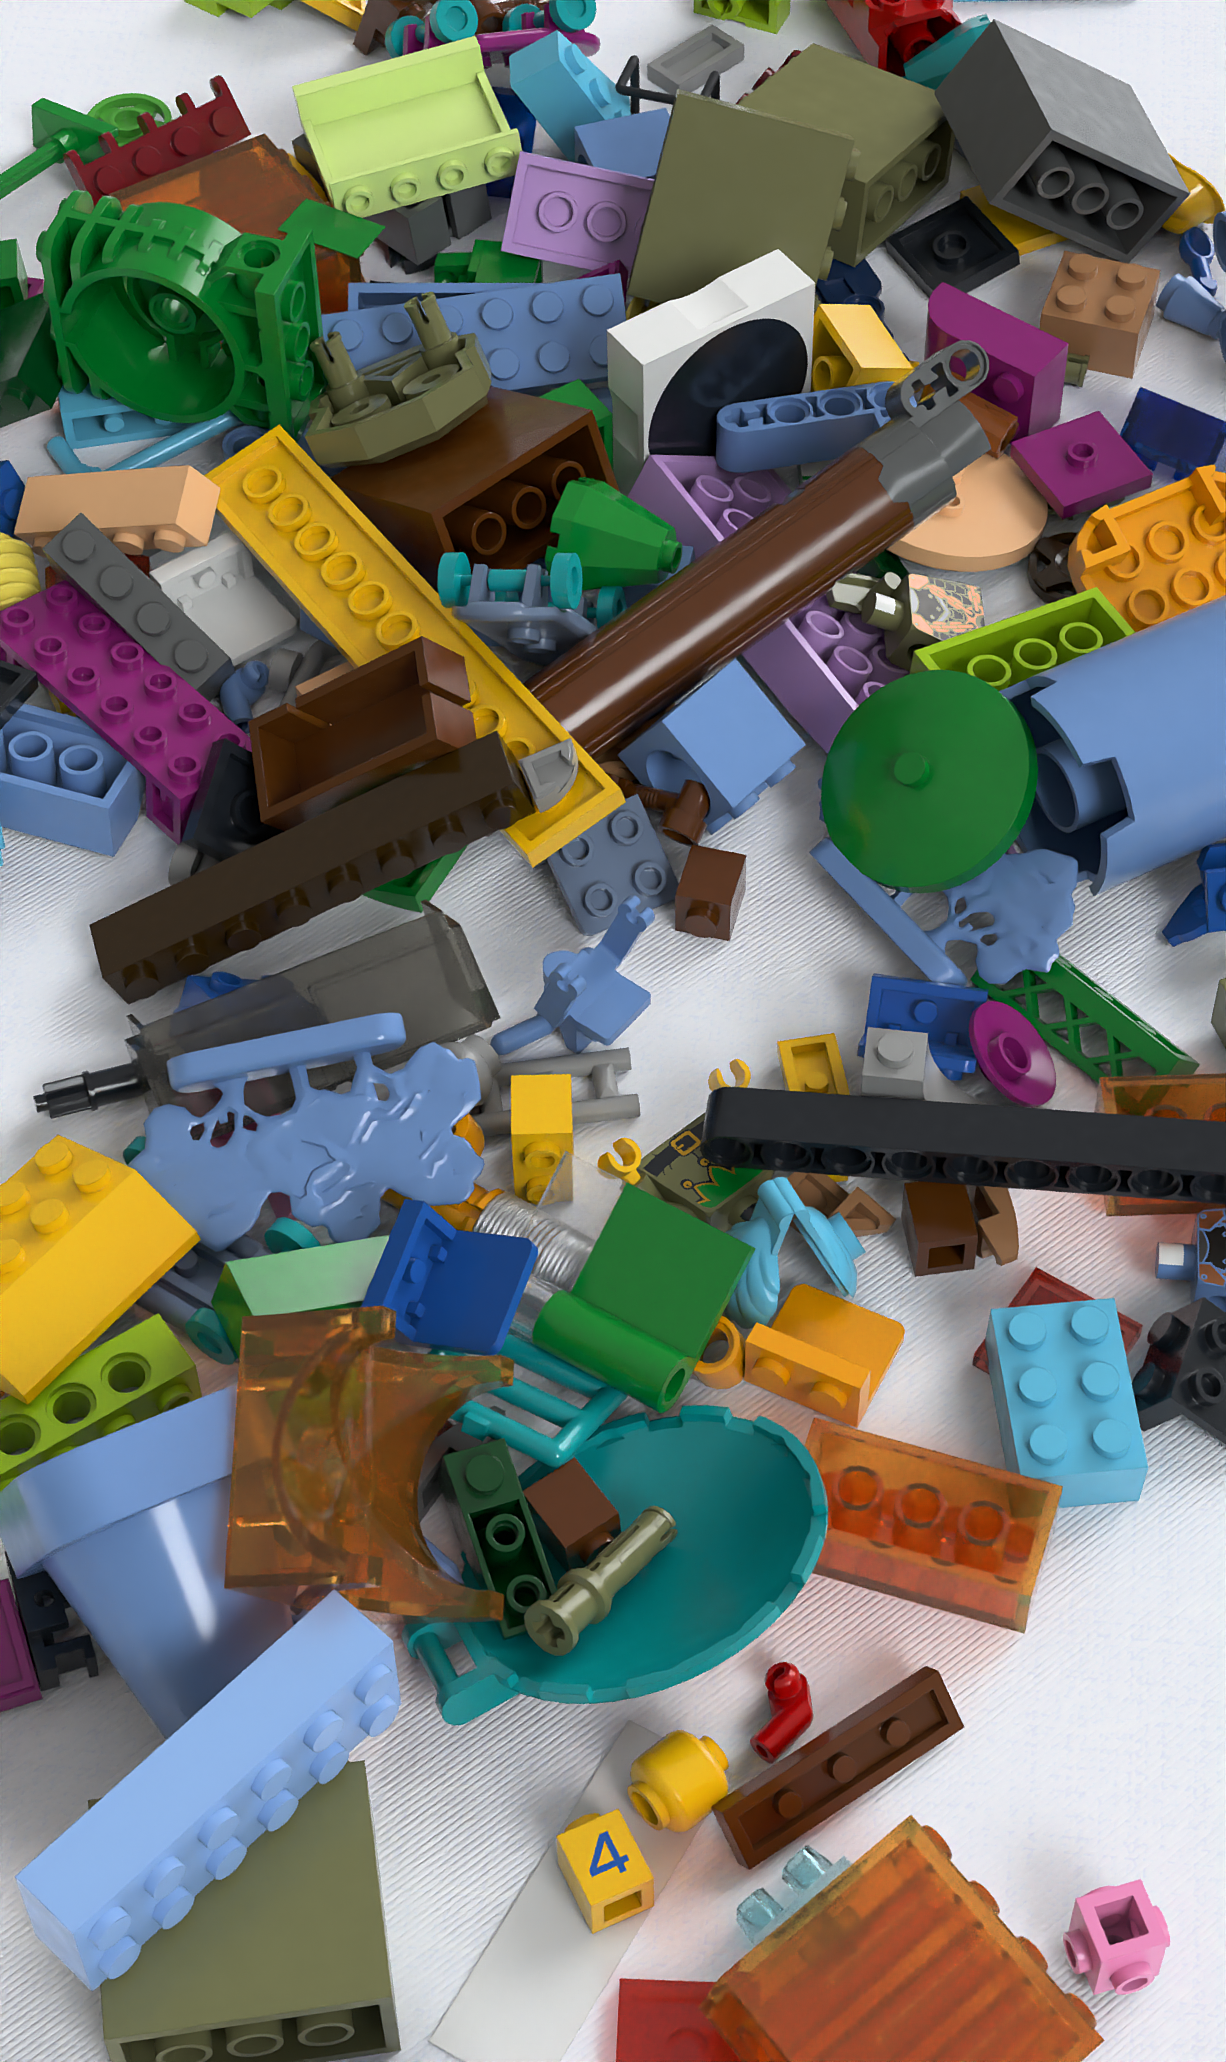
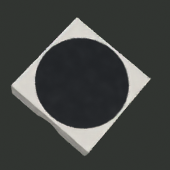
[607,249,815,497]

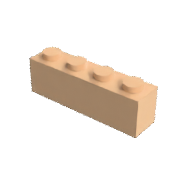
[14,465,221,558]

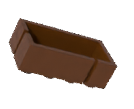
[248,636,477,832]

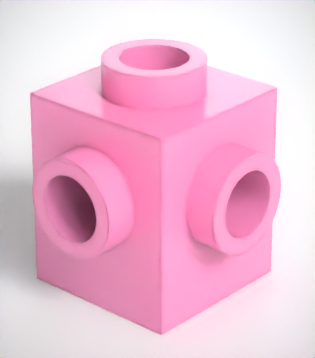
[1063,1879,1170,1995]

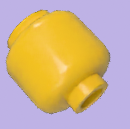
[627,1730,729,1833]

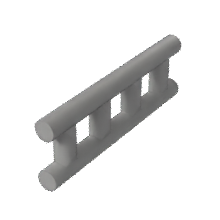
[471,1047,640,1137]

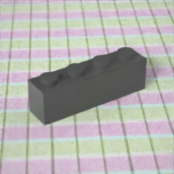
[42,513,236,702]

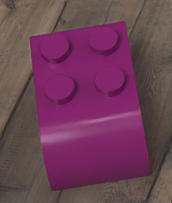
[923,282,1069,444]

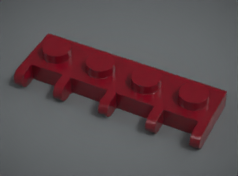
[63,75,251,207]

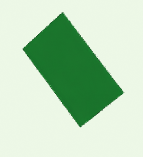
[277,198,386,259]

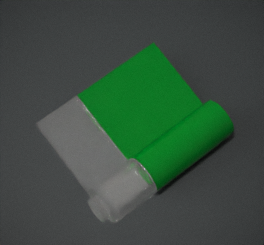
[509,1151,756,1413]

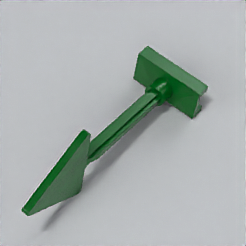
[0,98,119,200]

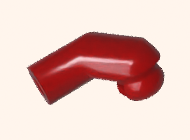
[750,1662,814,1764]

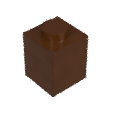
[675,845,746,941]
[901,1181,978,1277]
[523,1457,622,1572]

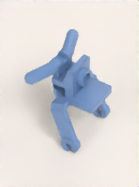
[490,895,655,1055]

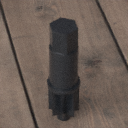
[33,1054,171,1119]

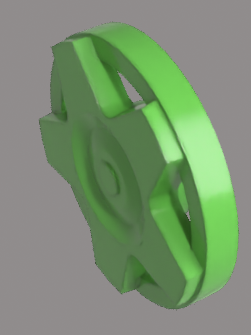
[87,93,172,147]

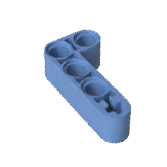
[716,381,917,473]

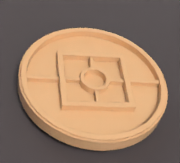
[887,453,1048,572]

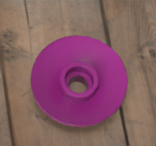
[969,1001,1056,1108]

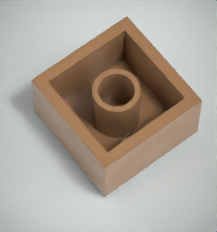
[1039,251,1161,379]

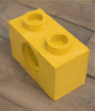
[511,1074,575,1206]

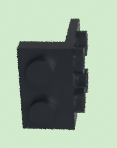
[1132,1297,1226,1444]

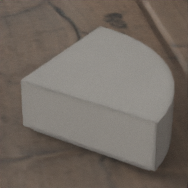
[518,738,578,813]

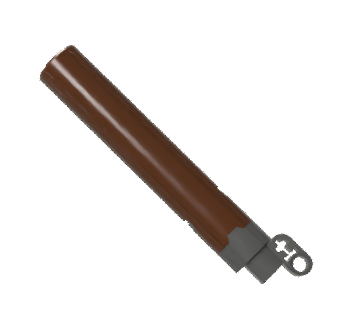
[486,340,991,837]

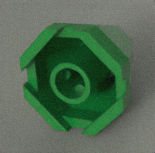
[545,477,683,591]

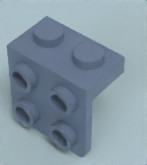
[533,794,679,936]

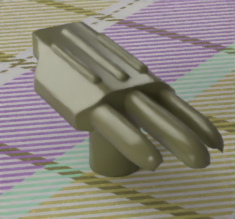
[826,572,901,615]

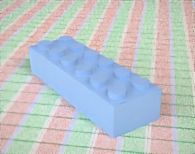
[15,1589,401,1992]

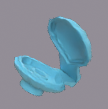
[724,1177,866,1329]

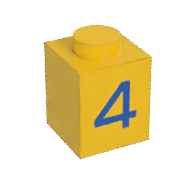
[556,1808,654,1934]

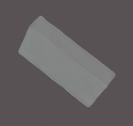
[647,24,744,95]

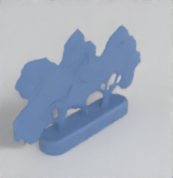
[809,776,1078,986]
[127,1012,485,1252]

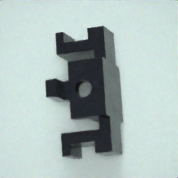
[4,1551,99,1692]

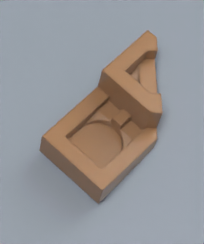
[787,1172,897,1237]
[968,1185,1019,1266]

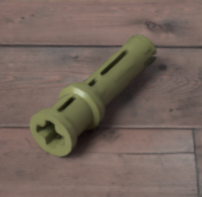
[524,1506,678,1656]

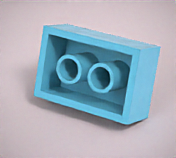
[984,1298,1148,1512]

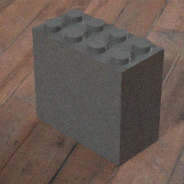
[934,19,1190,263]

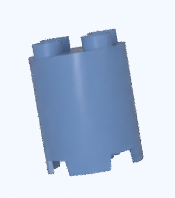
[999,595,1226,896]

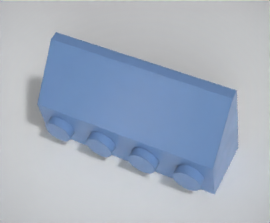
[0,704,146,857]

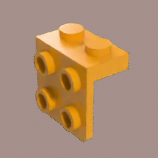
[744,1284,905,1428]

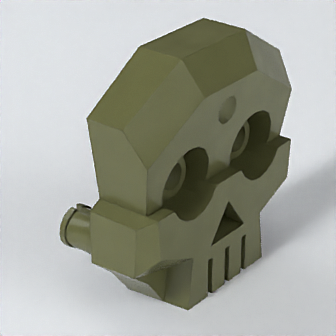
[305,292,491,468]

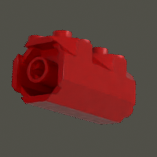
[825,0,962,77]

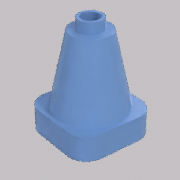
[0,1378,293,1740]

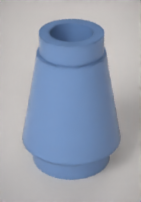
[1156,273,1226,340]

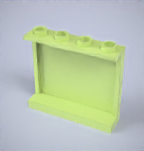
[292,36,522,218]

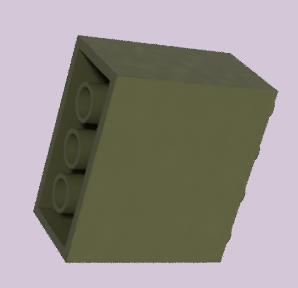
[737,43,955,267]
[627,89,861,314]
[88,1760,401,2062]

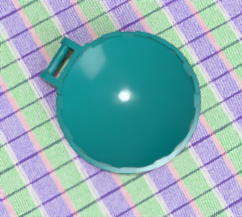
[402,1405,828,1726]

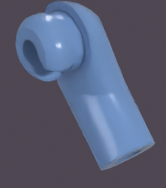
[220,660,269,734]

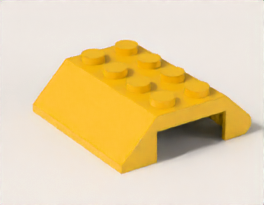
[0,1135,201,1405]

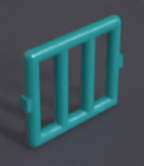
[399,1299,628,1467]

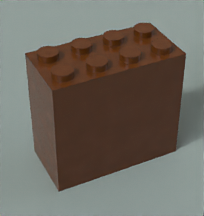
[330,386,620,604]

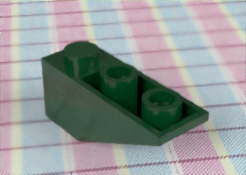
[438,1438,557,1641]

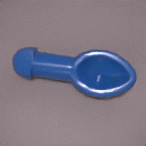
[1178,226,1217,297]

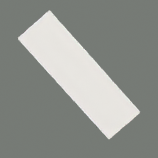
[428,1719,733,2062]

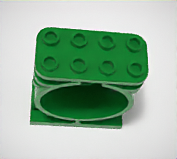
[36,190,328,443]

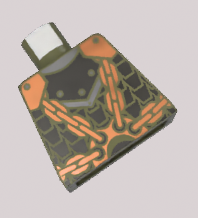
[861,573,985,672]

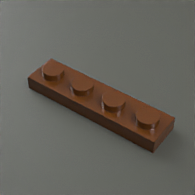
[711,1666,964,1870]

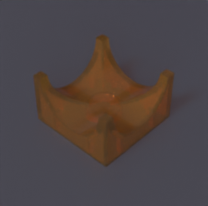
[224,1306,514,1625]

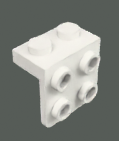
[149,530,297,666]

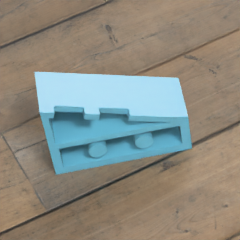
[509,30,631,162]

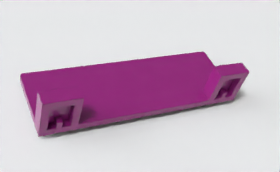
[0,580,252,845]

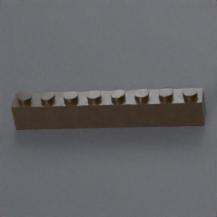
[89,730,536,1005]

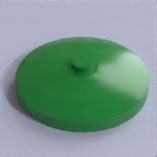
[821,670,1038,894]

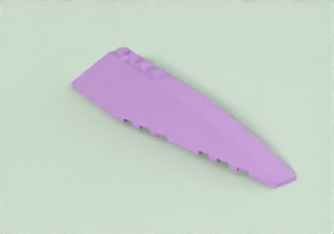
[627,455,1017,854]

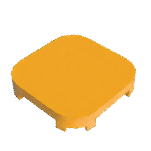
[1067,464,1226,632]

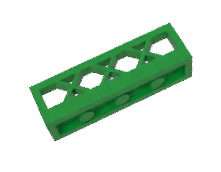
[970,953,1200,1116]

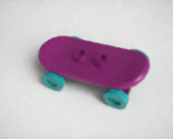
[385,0,601,70]

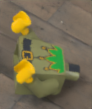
[597,1059,775,1232]

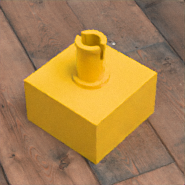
[811,304,921,394]

